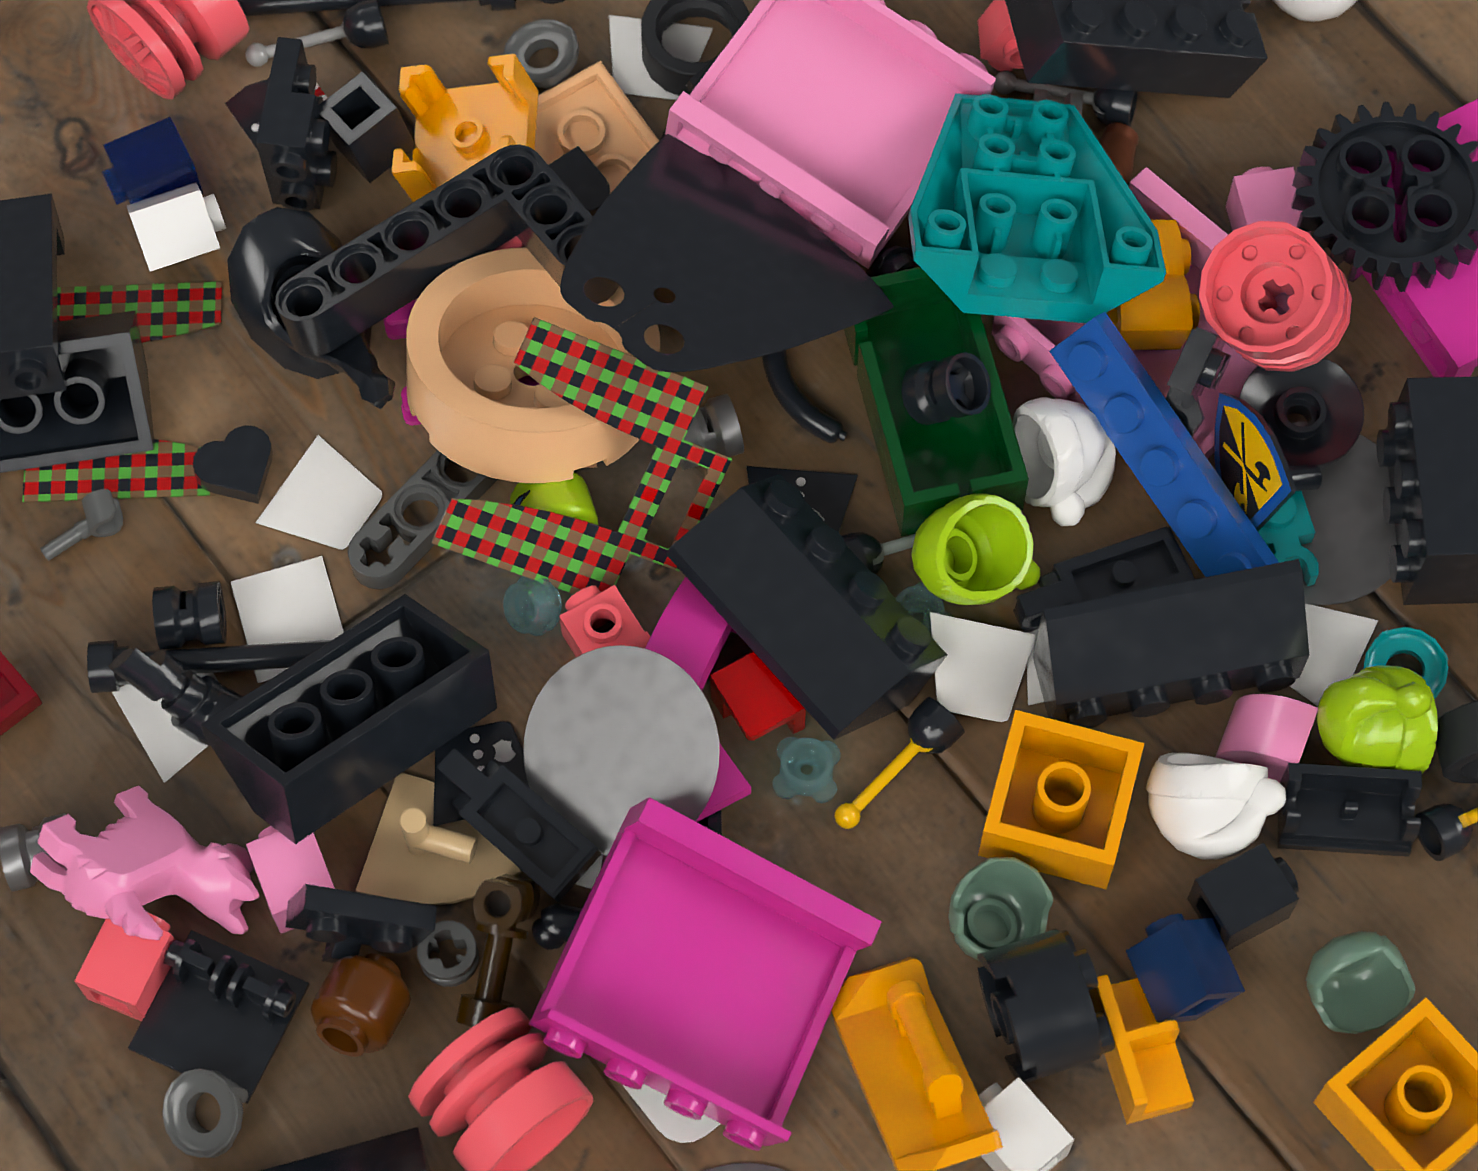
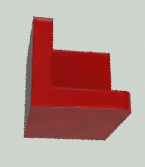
[710,651,806,741]

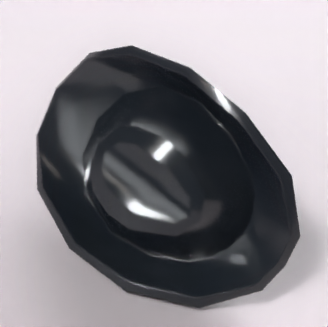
[227,207,396,409]

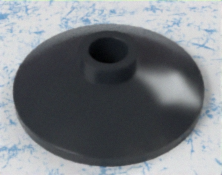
[1239,358,1364,468]

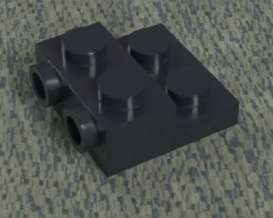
[256,37,337,211]

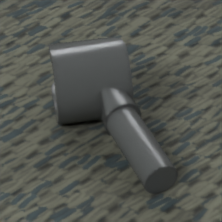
[40,489,123,561]

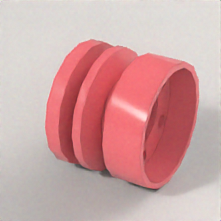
[87,0,249,100]
[1199,221,1352,372]
[408,1007,594,1171]

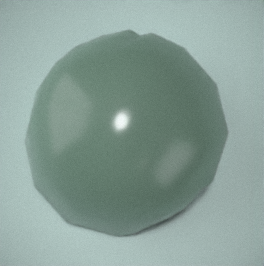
[948,857,1053,960]
[1306,931,1415,1034]

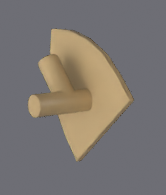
[356,773,521,905]

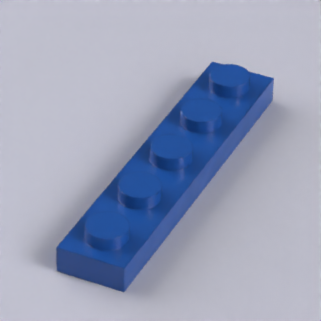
[1049,312,1279,577]

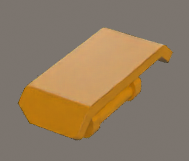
[831,957,1003,1171]

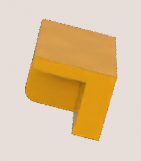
[1089,974,1194,1124]

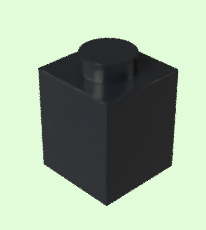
[318,71,417,183]
[1187,843,1299,951]

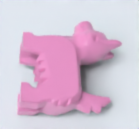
[30,785,259,940]

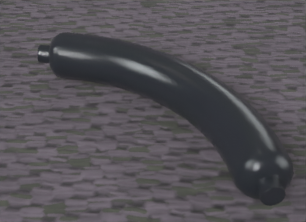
[762,350,848,443]

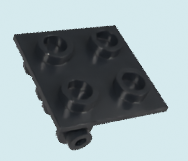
[128,930,310,1104]

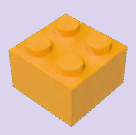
[978,710,1144,889]
[1313,997,1478,1171]

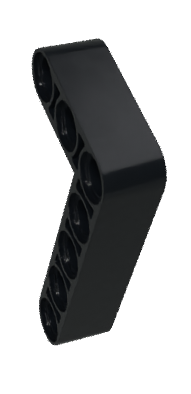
[275,144,619,356]

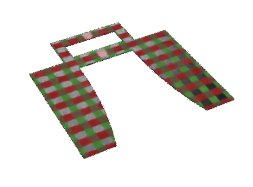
[22,281,222,502]
[431,317,732,594]

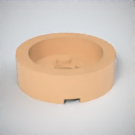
[406,247,660,483]

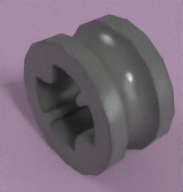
[417,921,479,987]

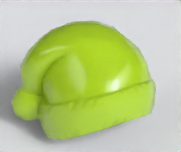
[911,494,1040,606]
[1316,665,1438,773]

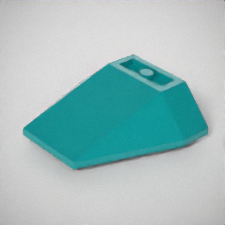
[908,93,1166,323]

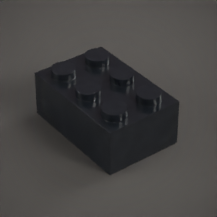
[1377,376,1478,605]

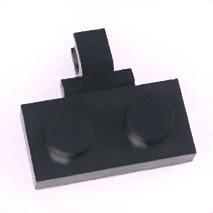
[1165,327,1231,437]
[285,884,437,963]

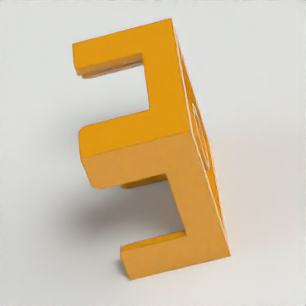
[392,54,539,202]

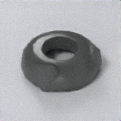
[503,19,579,90]
[162,1068,249,1158]

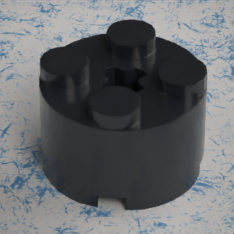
[977,929,1114,1083]

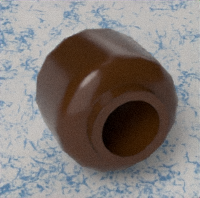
[310,953,411,1057]

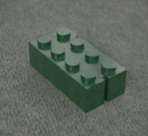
[844,267,1029,537]

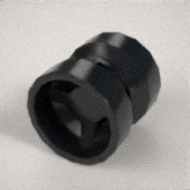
[901,352,991,425]
[152,581,227,650]

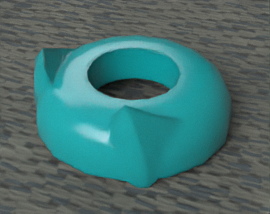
[1363,627,1448,699]

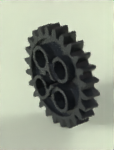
[1291,102,1478,292]

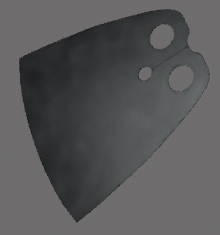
[560,134,895,372]

